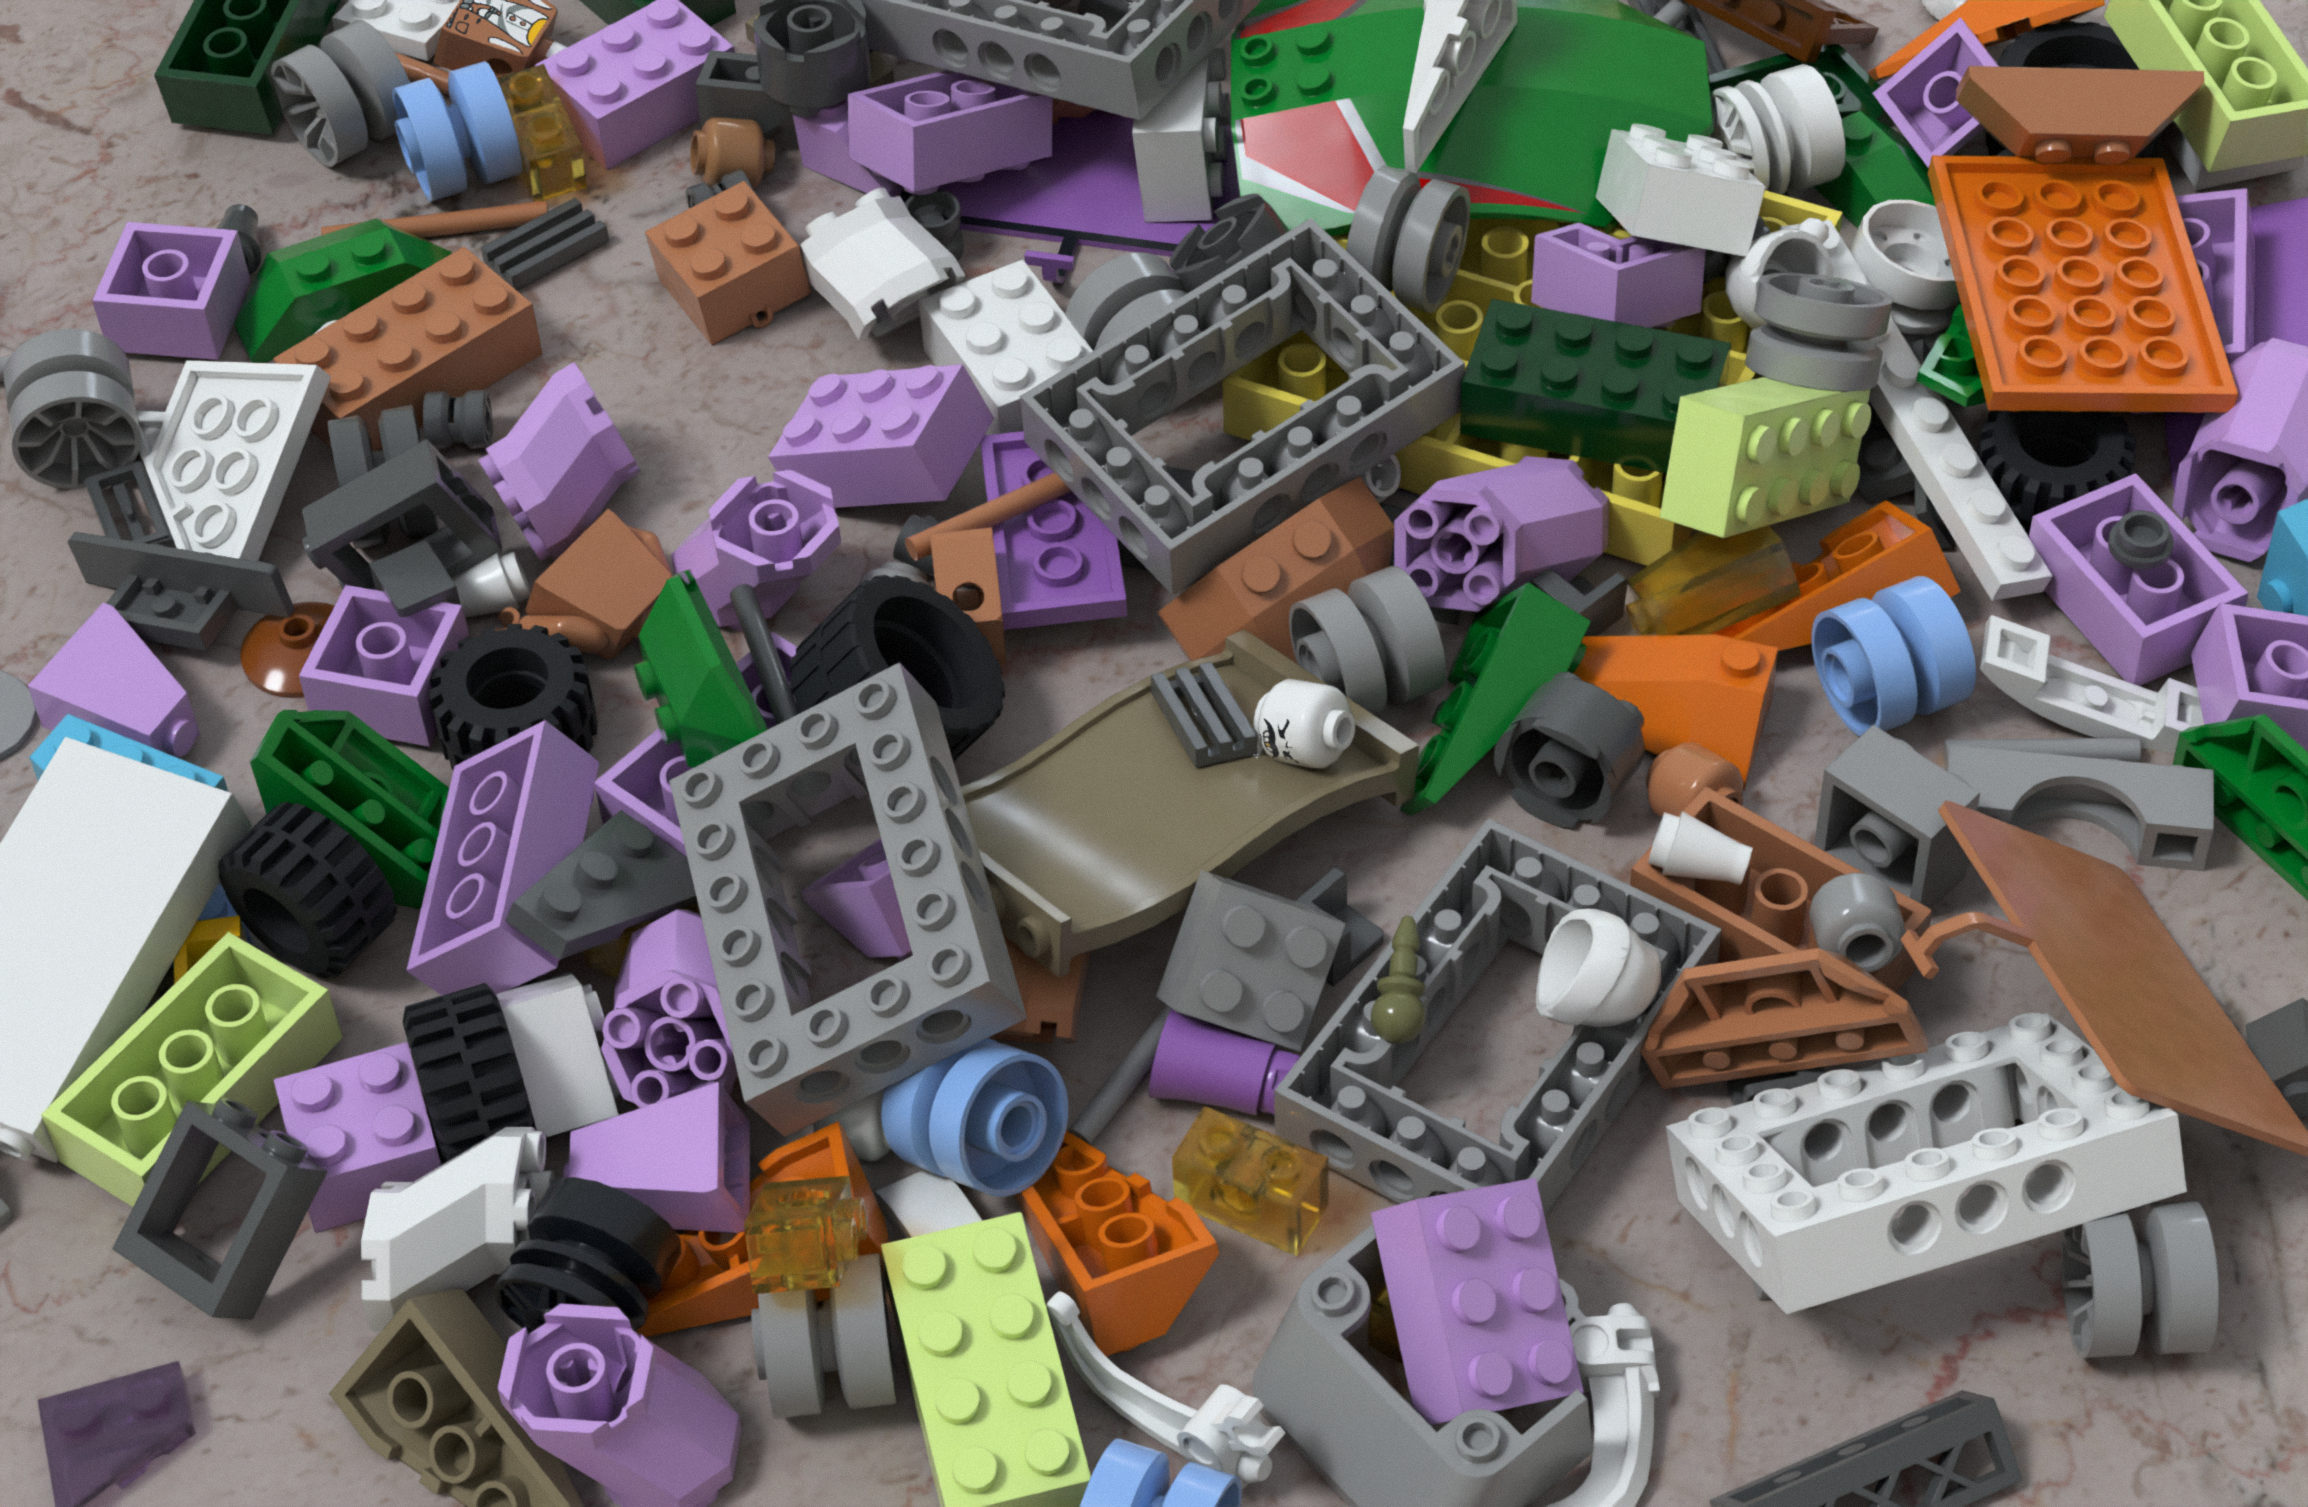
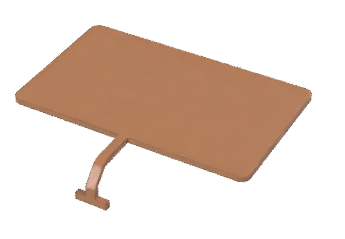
[1900,800,2308,1157]

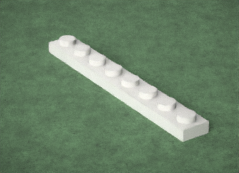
[1779,220,2053,601]

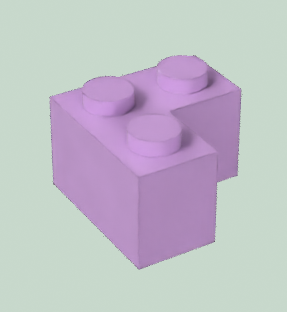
[1531,223,1706,328]

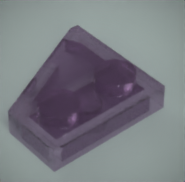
[37,1361,196,1507]

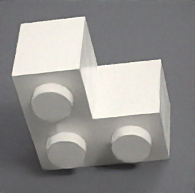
[496,972,622,1138]

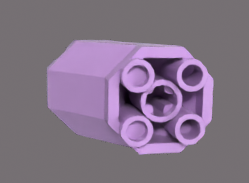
[2172,338,2308,562]
[478,362,641,562]
[1394,456,1609,612]
[671,470,841,631]
[601,909,738,1108]
[497,1304,742,1507]

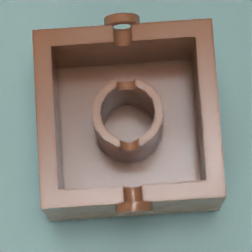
[645,181,811,345]

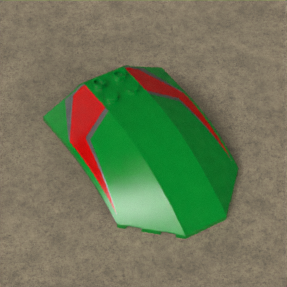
[1231,0,1714,236]

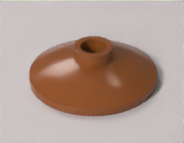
[240,602,335,698]

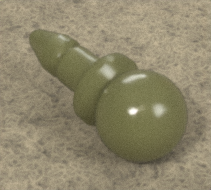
[1371,915,1426,1044]

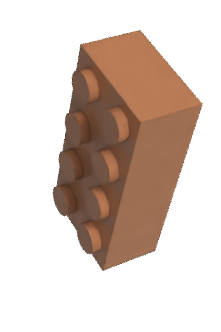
[273,247,543,450]
[1630,786,1932,993]

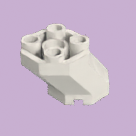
[799,187,965,341]
[361,1127,556,1331]

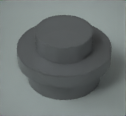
[2108,510,2174,569]

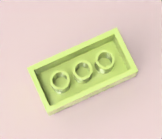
[2104,0,2308,173]
[1659,377,1871,538]
[41,932,343,1207]
[881,1212,1091,1507]

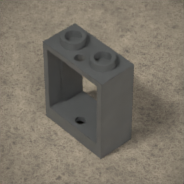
[302,439,503,590]
[112,1097,328,1319]

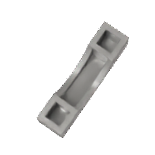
[1945,744,2214,871]

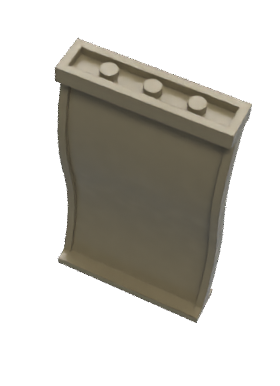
[961,629,1419,977]

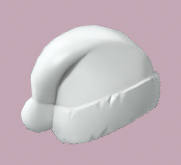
[1725,218,1833,329]
[1536,909,1661,1027]

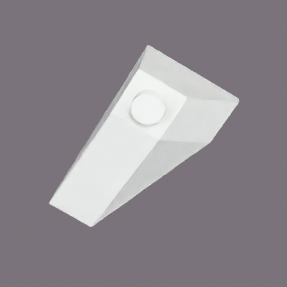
[1403,0,1518,174]

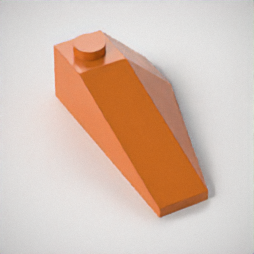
[1867,0,2105,82]
[1698,500,1961,651]
[1573,634,1778,791]
[636,1121,889,1337]
[1014,1131,1219,1357]

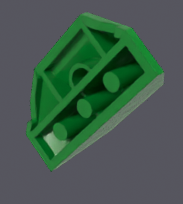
[234,218,452,363]
[634,569,768,768]
[250,710,449,909]
[2172,714,2308,901]

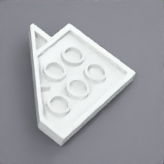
[137,360,331,561]

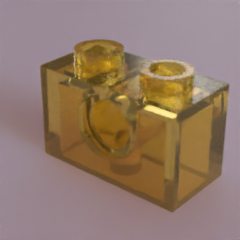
[497,64,587,202]
[1172,1106,1329,1257]
[744,1175,867,1294]

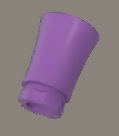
[1148,1008,1300,1116]

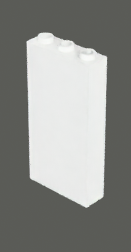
[0,737,252,1163]

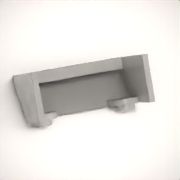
[1252,1224,1593,1507]

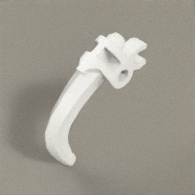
[1544,1278,1660,1507]
[1046,1291,1285,1489]

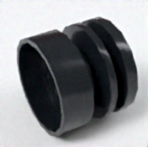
[493,1177,681,1334]

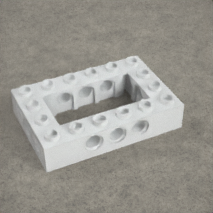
[1666,1013,2187,1315]

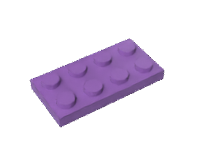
[980,431,1127,630]

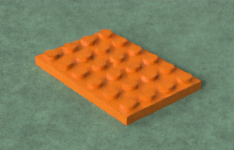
[1928,155,2238,413]

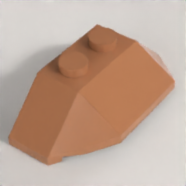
[1956,66,2204,165]
[1157,476,1394,664]
[1640,948,1928,1089]

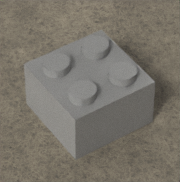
[1814,725,1980,909]
[1156,870,1346,1052]

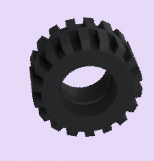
[1977,411,2136,537]
[429,623,598,770]
[217,802,397,978]
[402,983,536,1163]

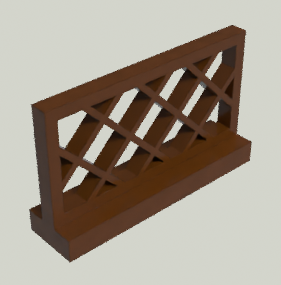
[1682,0,1879,63]

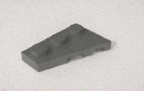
[505,810,699,959]

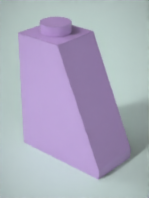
[28,602,200,758]
[564,1082,750,1233]

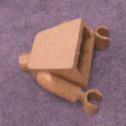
[495,508,672,659]

